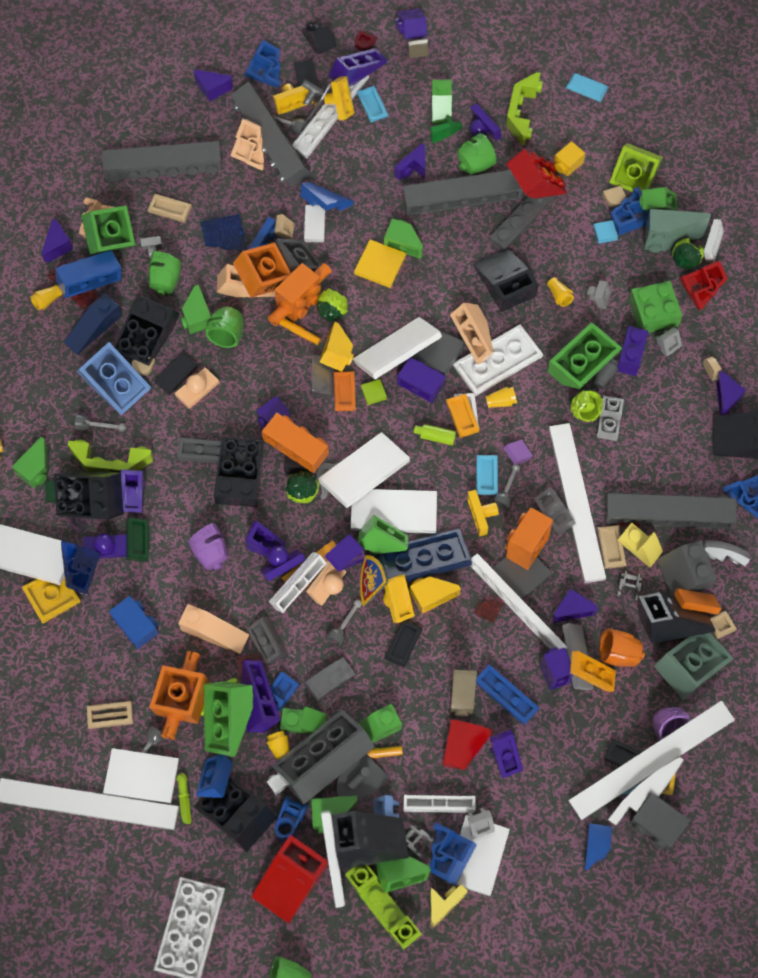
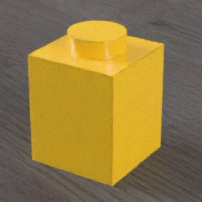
[554,141,585,177]

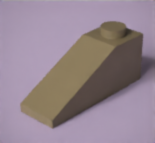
[450,670,477,718]

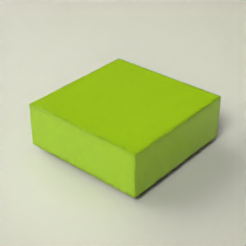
[361,379,387,405]

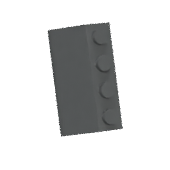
[272,710,375,804]

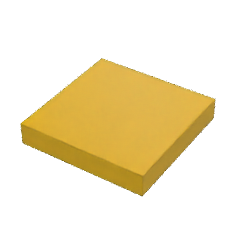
[354,240,406,288]
[22,575,81,624]

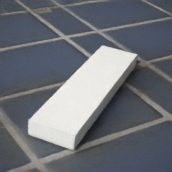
[321,810,345,908]

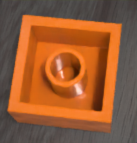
[233,243,291,298]
[505,508,553,570]

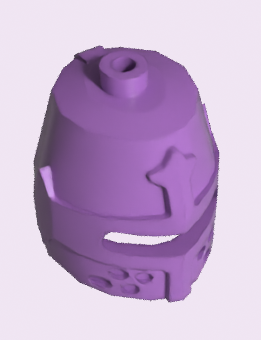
[188,523,228,570]
[652,707,691,741]

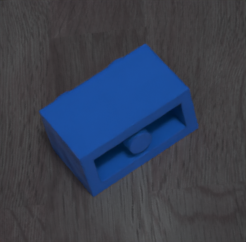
[109,596,158,650]

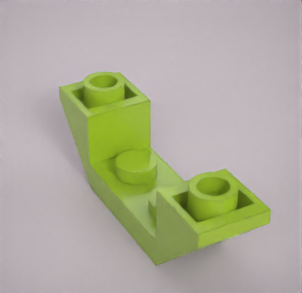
[506,72,543,146]
[68,440,154,473]
[345,865,422,950]

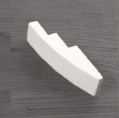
[608,757,684,825]

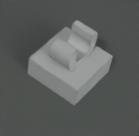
[140,236,163,258]
[587,281,611,309]
[655,327,682,356]
[468,808,495,839]

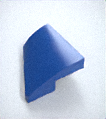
[244,40,281,88]
[610,187,649,235]
[723,475,758,519]
[430,822,477,886]

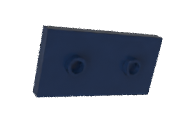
[378,528,472,582]

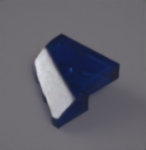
[200,214,247,252]
[61,540,101,594]

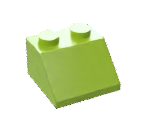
[609,143,663,192]

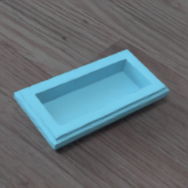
[566,73,608,102]
[357,86,388,122]
[476,455,498,495]

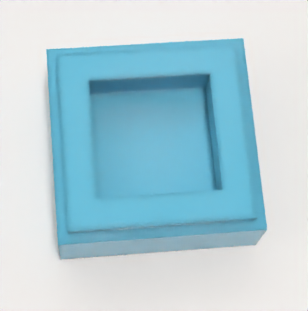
[593,220,618,244]

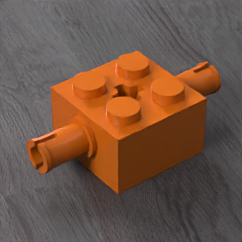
[268,263,332,326]
[149,651,211,740]

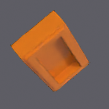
[334,371,356,411]
[674,588,722,614]

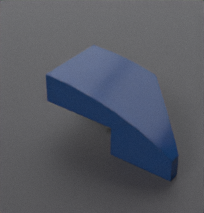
[270,671,300,713]
[584,823,612,870]

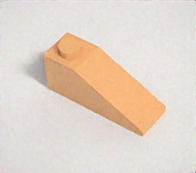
[217,264,275,297]
[450,303,493,364]
[178,604,249,655]

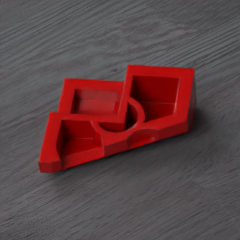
[680,261,728,310]
[443,719,493,770]

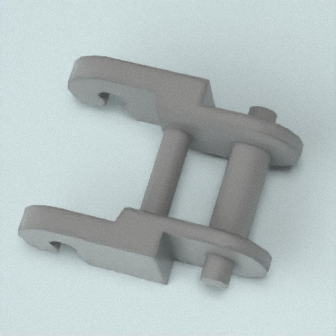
[617,570,642,601]
[405,824,435,859]

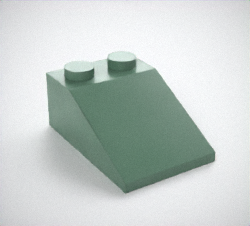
[644,209,711,253]
[654,633,734,700]

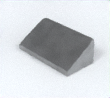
[312,355,333,397]
[246,617,288,666]

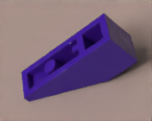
[329,48,388,86]
[242,660,280,733]

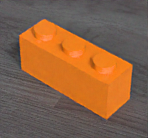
[262,413,329,473]

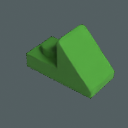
[280,707,327,735]

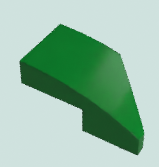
[430,117,463,143]

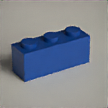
[55,250,121,299]

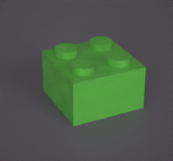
[81,205,135,254]
[629,281,682,333]

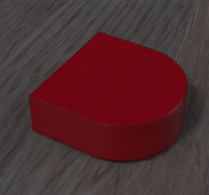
[355,30,377,51]

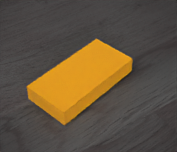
[446,393,480,438]

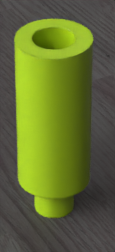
[414,424,456,446]

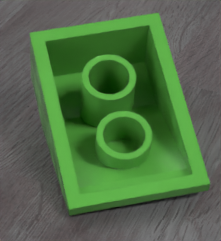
[204,681,253,757]

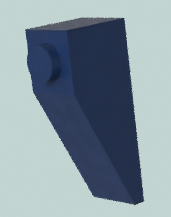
[64,294,122,355]

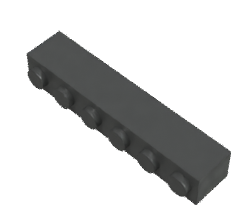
[230,81,311,187]
[102,141,222,182]
[402,169,523,216]
[605,491,737,529]

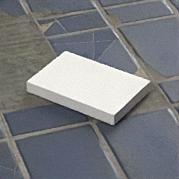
[103,748,179,804]
[446,815,510,896]

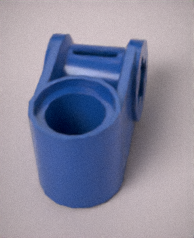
[274,796,309,843]

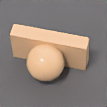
[175,368,219,409]
[306,561,346,606]

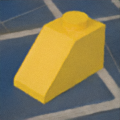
[320,322,354,372]
[410,577,461,614]

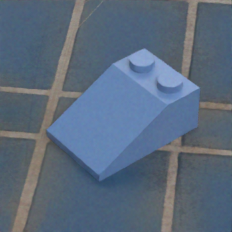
[76,342,151,415]

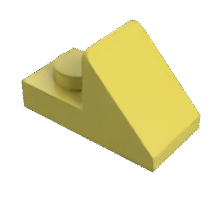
[617,523,663,567]
[430,885,468,927]

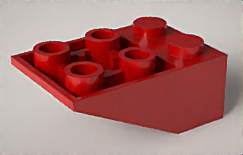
[506,149,567,199]
[251,835,329,924]

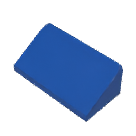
[196,754,232,798]

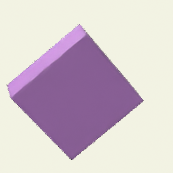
[504,440,533,465]

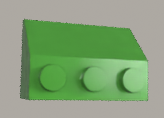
[548,322,622,389]

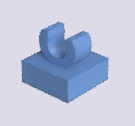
[373,795,399,817]

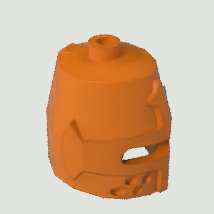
[599,628,645,667]

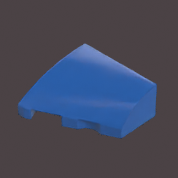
[300,182,354,211]

